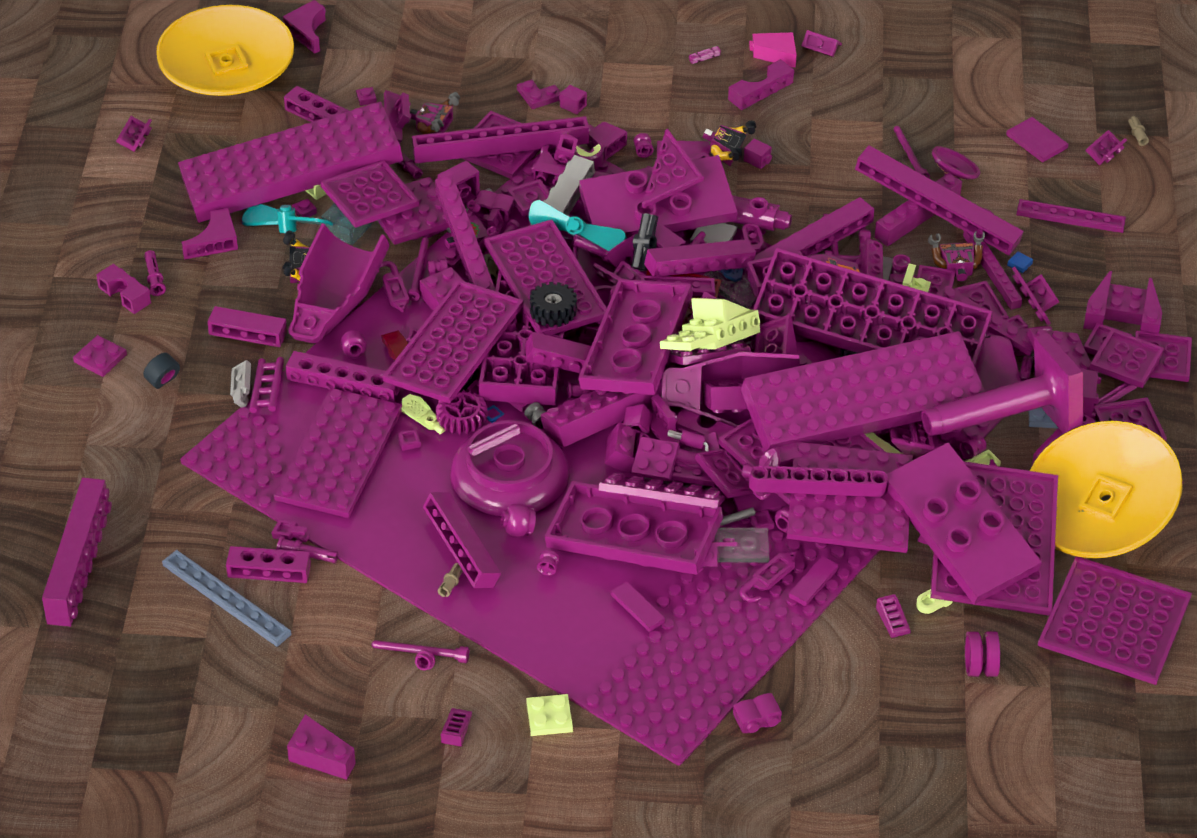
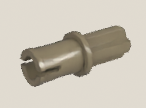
[1128,116,1149,146]
[438,563,463,597]

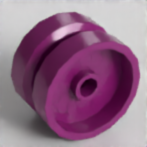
[965,631,1000,677]

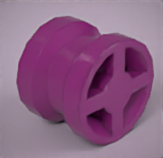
[537,550,560,576]

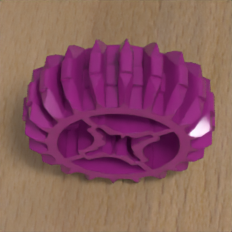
[436,390,488,435]

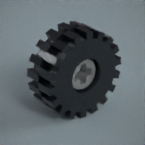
[530,282,577,327]

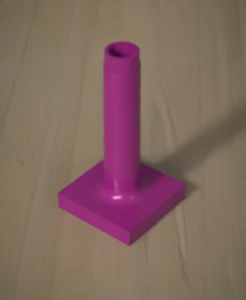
[921,333,1083,436]

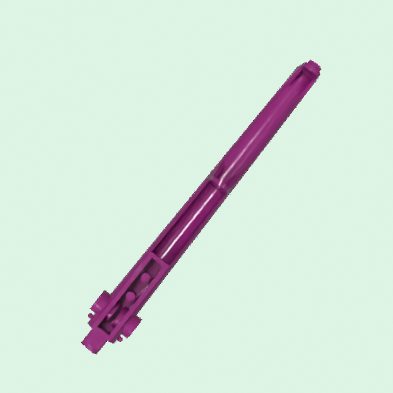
[532,145,792,235]

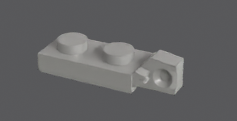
[230,360,251,407]

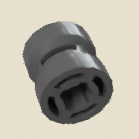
[525,402,547,429]

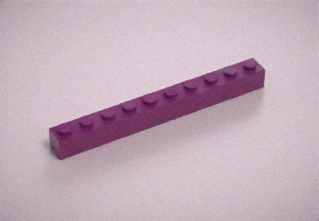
[963,231,1022,310]

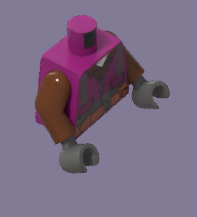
[410,92,461,135]
[928,231,985,281]

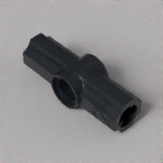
[631,213,659,271]

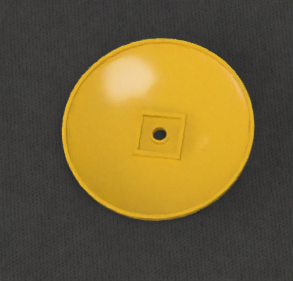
[157,5,294,96]
[1030,421,1182,558]

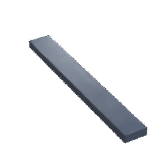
[162,550,291,647]

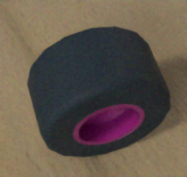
[143,352,180,389]

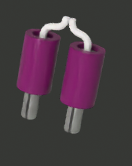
[667,430,709,464]

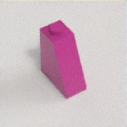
[749,32,796,67]

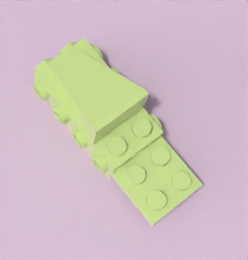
[660,298,760,350]

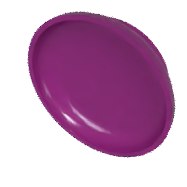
[450,420,569,516]

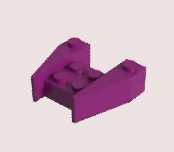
[1083,271,1162,333]

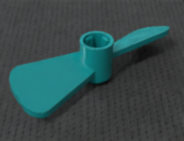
[529,200,626,251]
[242,204,333,233]

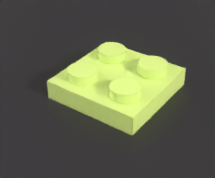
[526,694,573,736]

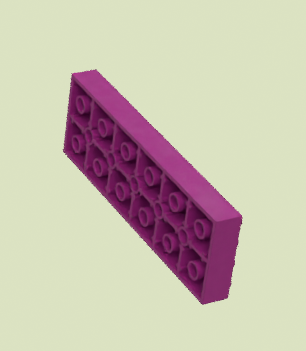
[178,102,403,223]
[479,236,578,405]
[753,248,993,367]
[741,331,985,452]

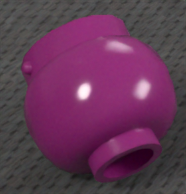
[501,503,536,537]

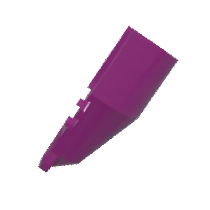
[288,223,390,343]
[662,351,800,428]

